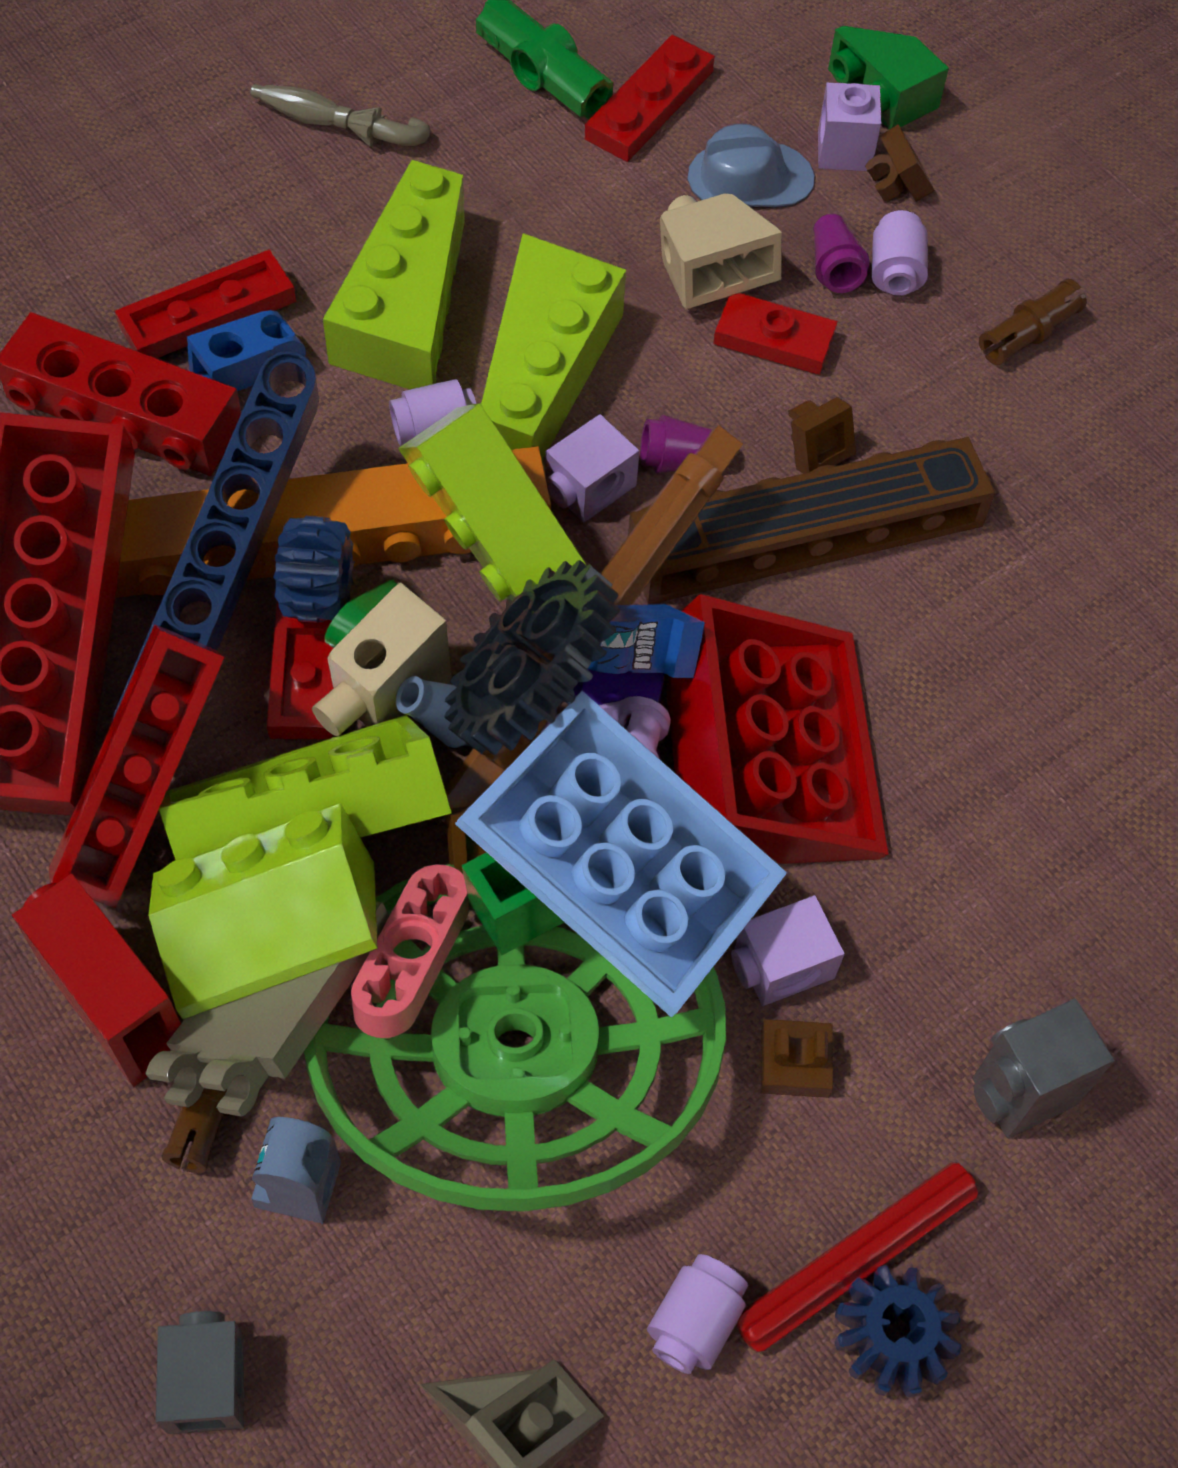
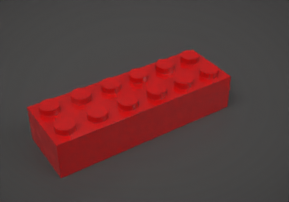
[0,412,135,816]

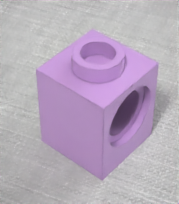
[818,82,881,171]
[546,414,639,523]
[731,895,845,1006]

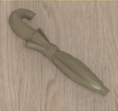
[250,84,431,147]

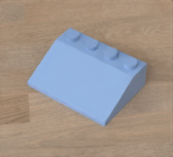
[455,691,787,1017]

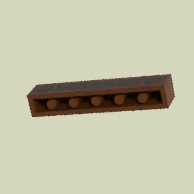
[628,436,995,605]

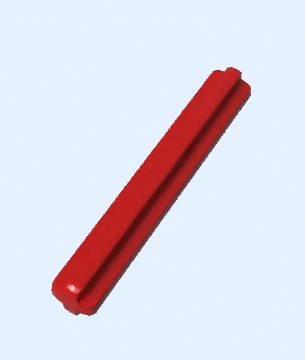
[736,1162,978,1353]

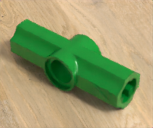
[476,0,614,120]

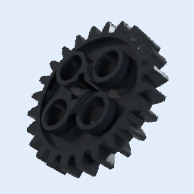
[444,560,620,755]

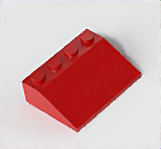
[665,594,888,864]

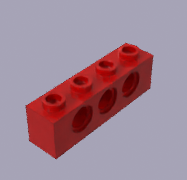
[0,312,241,476]
[49,625,225,908]

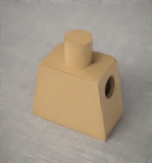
[660,193,782,309]
[312,582,452,736]

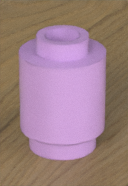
[872,210,928,295]
[389,379,476,446]
[647,1254,748,1374]

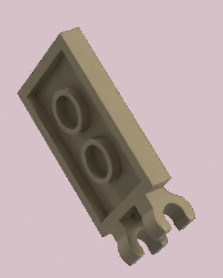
[146,902,390,1116]

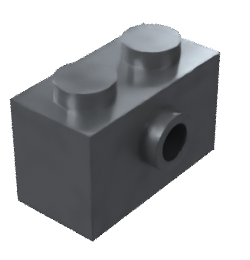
[972,998,1115,1139]

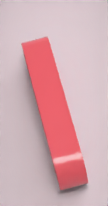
[351,865,469,1038]

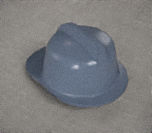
[688,124,815,207]

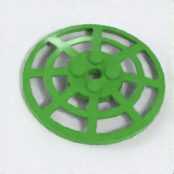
[304,864,726,1211]

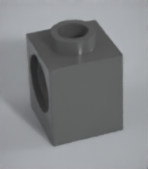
[155,1311,244,1434]

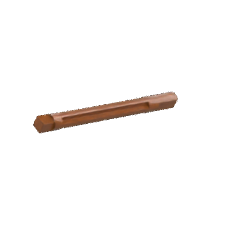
[444,425,743,818]

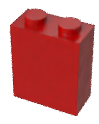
[11,874,181,1087]

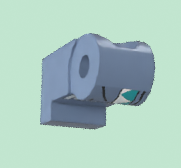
[251,1117,341,1224]

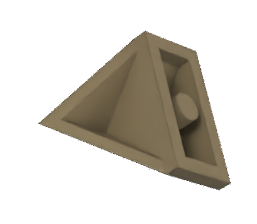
[419,1359,604,1468]

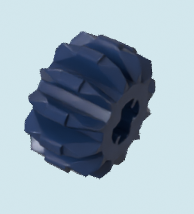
[273,516,355,623]
[835,1265,961,1398]

